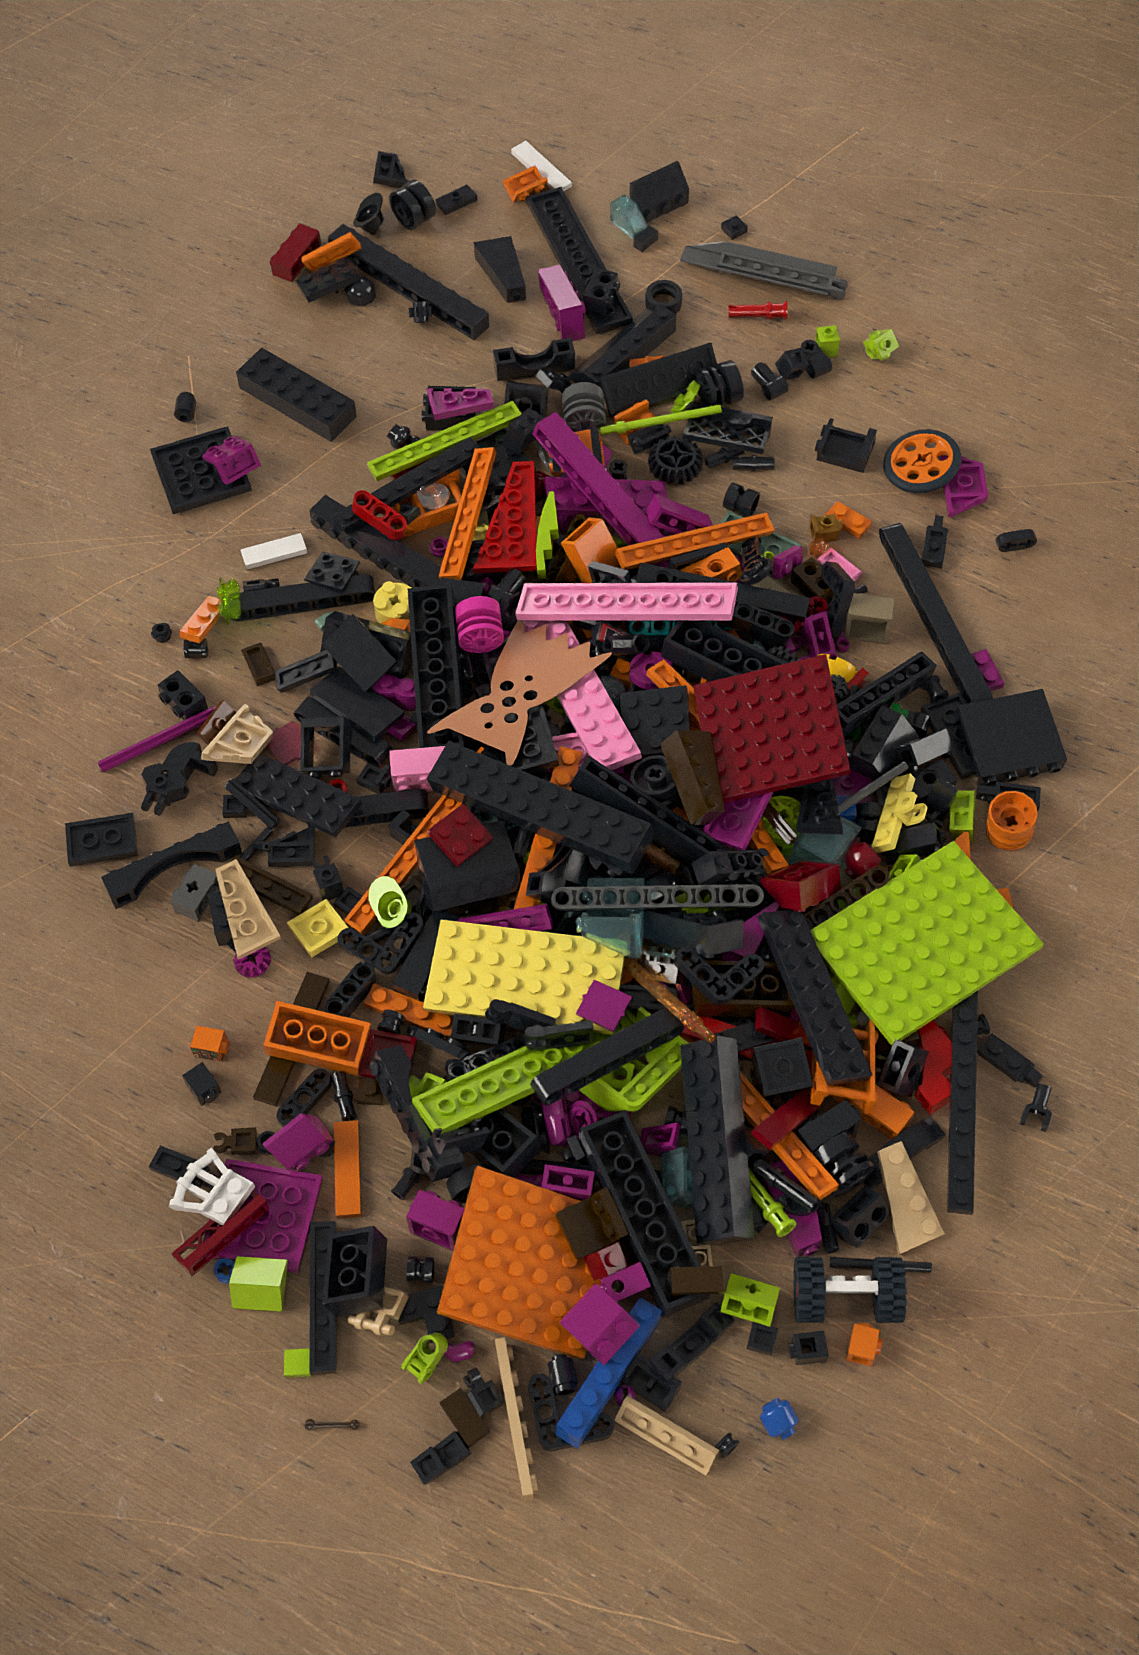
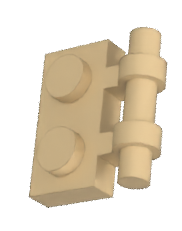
[348,1287,409,1336]

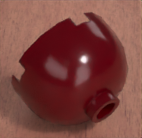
[844,837,888,881]

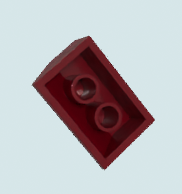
[760,860,841,912]

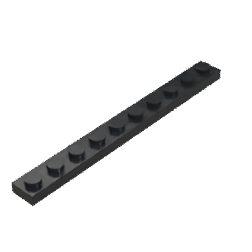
[947,991,978,1215]

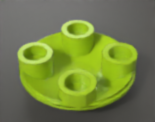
[670,380,700,413]

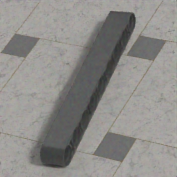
[551,885,764,911]

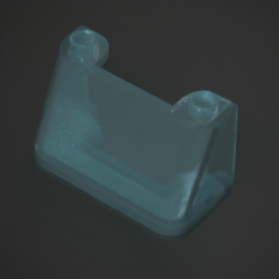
[577,878,645,959]

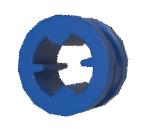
[213,1258,235,1284]

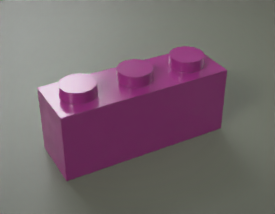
[645,494,713,534]

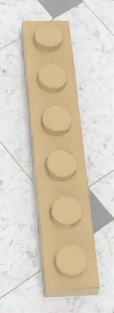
[495,1337,538,1502]

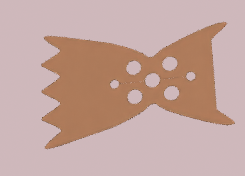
[427,620,612,766]

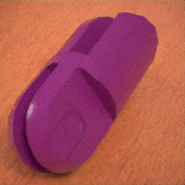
[542,1098,573,1146]

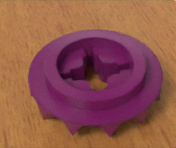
[233,947,271,978]
[568,1100,600,1136]

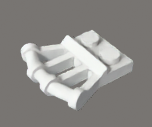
[169,1148,255,1226]

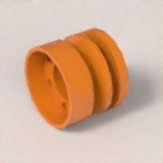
[985,791,1038,851]

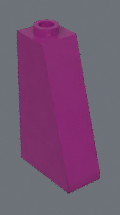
[762,1161,822,1257]

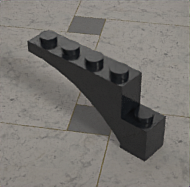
[525,845,591,904]

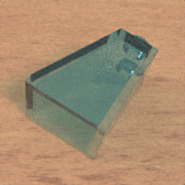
[789,816,862,869]

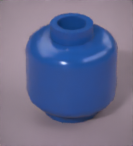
[760,1397,799,1440]

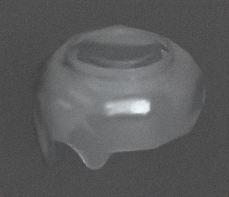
[417,483,450,510]

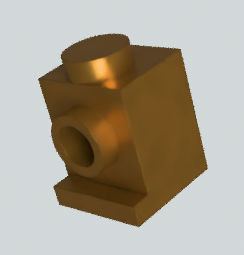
[809,514,842,544]

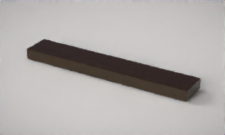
[253,972,330,1107]

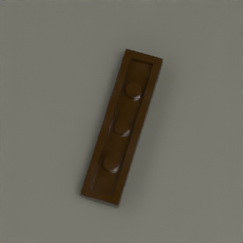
[230,856,313,915]

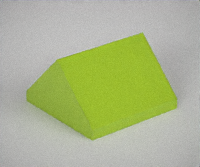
[229,1256,288,1312]

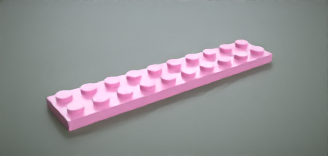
[516,583,738,620]
[523,620,642,770]

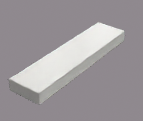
[511,141,572,191]

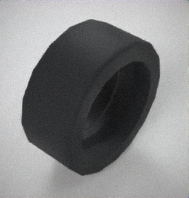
[645,280,682,314]
[446,1163,491,1204]

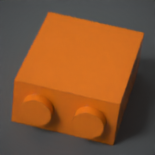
[561,517,620,583]

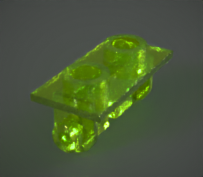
[217,578,241,625]

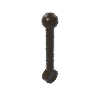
[304,1419,360,1431]

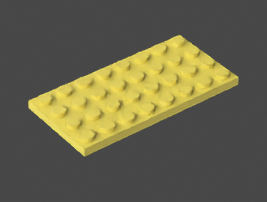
[423,920,627,1035]

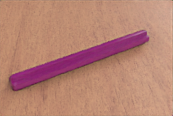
[98,706,216,772]

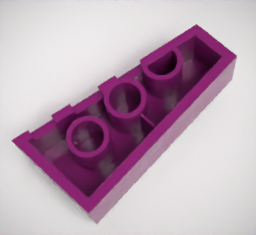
[538,265,586,341]

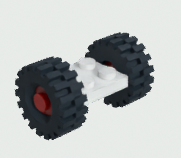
[793,1257,907,1323]

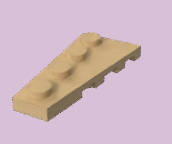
[877,1141,944,1254]

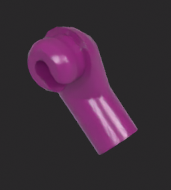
[444,1341,476,1362]

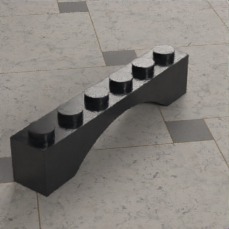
[101,821,242,909]
[370,1045,465,1182]

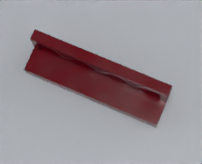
[171,1191,269,1277]

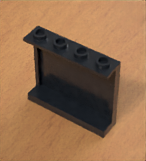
[954,689,1067,786]

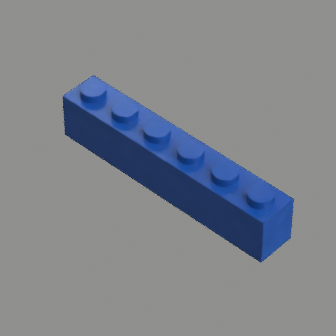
[556,1297,662,1449]

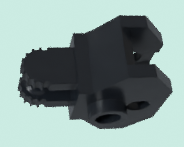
[141,763,189,816]

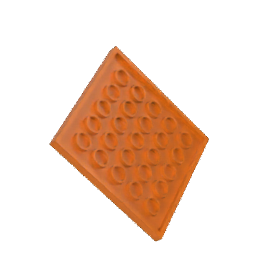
[437,1166,601,1360]

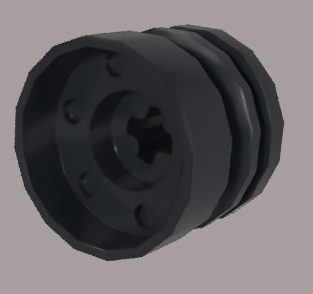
[696,360,744,407]
[813,1132,875,1198]

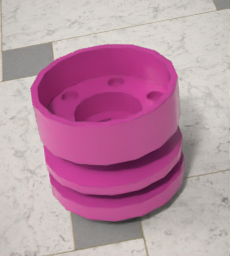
[454,596,504,653]

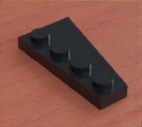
[796,785,843,835]

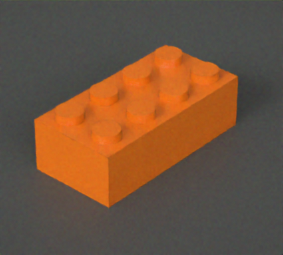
[263,1001,370,1076]

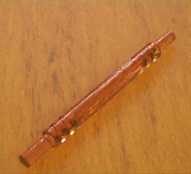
[623,955,716,1043]

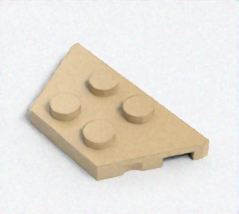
[201,704,273,764]

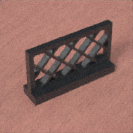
[683,402,773,454]

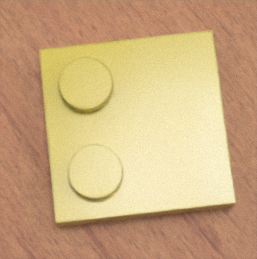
[287,899,348,958]

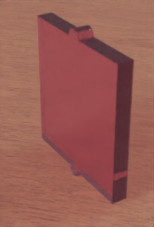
[266,721,301,765]

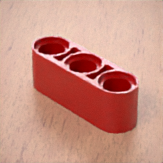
[352,490,407,540]

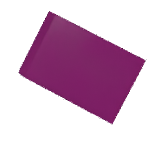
[801,611,836,657]
[640,1123,681,1160]

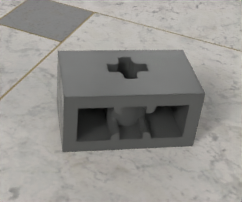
[171,864,219,922]

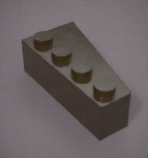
[660,730,725,825]

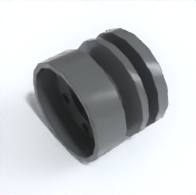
[562,382,606,432]

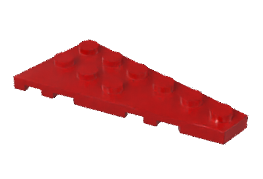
[473,461,537,573]

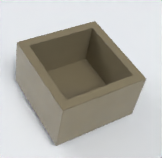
[844,593,895,645]

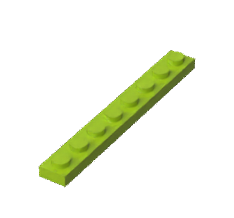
[367,401,521,482]

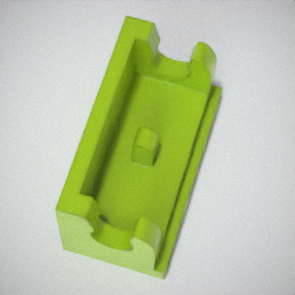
[949,791,976,842]

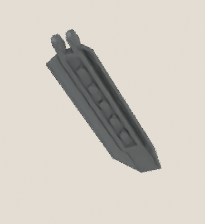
[680,241,848,300]

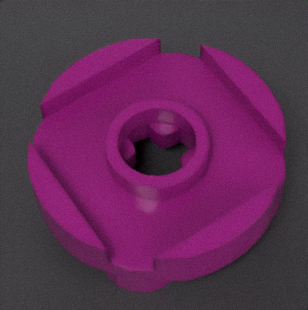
[629,652,673,690]

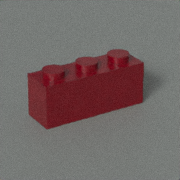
[270,223,321,282]

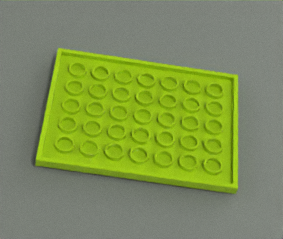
[810,841,1044,1045]

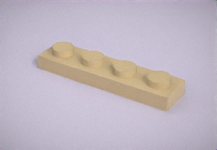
[615,1396,719,1475]

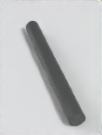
[838,761,908,814]

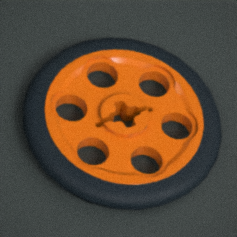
[883,429,962,493]

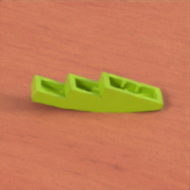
[536,491,559,580]

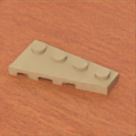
[215,859,280,960]

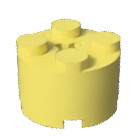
[373,581,412,623]

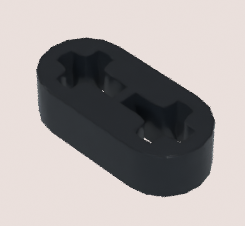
[996,529,1037,552]

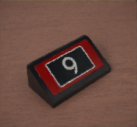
[591,620,631,661]

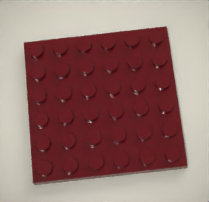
[693,654,851,803]

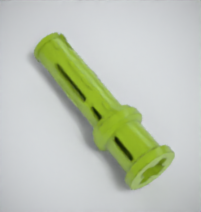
[748,1167,796,1237]

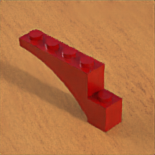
[915,1020,951,1115]

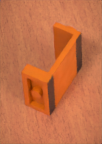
[548,428,605,477]

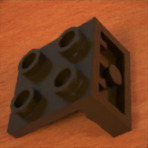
[635,946,690,985]
[555,1187,629,1260]

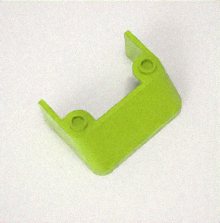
[579,1007,689,1112]

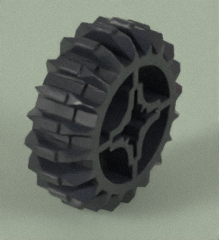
[648,435,703,486]

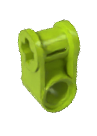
[401,1333,448,1385]

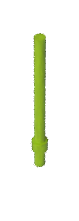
[600,405,722,435]

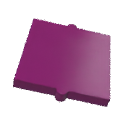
[576,980,632,1032]

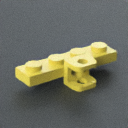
[871,773,928,853]

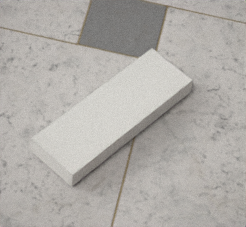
[240,533,307,570]

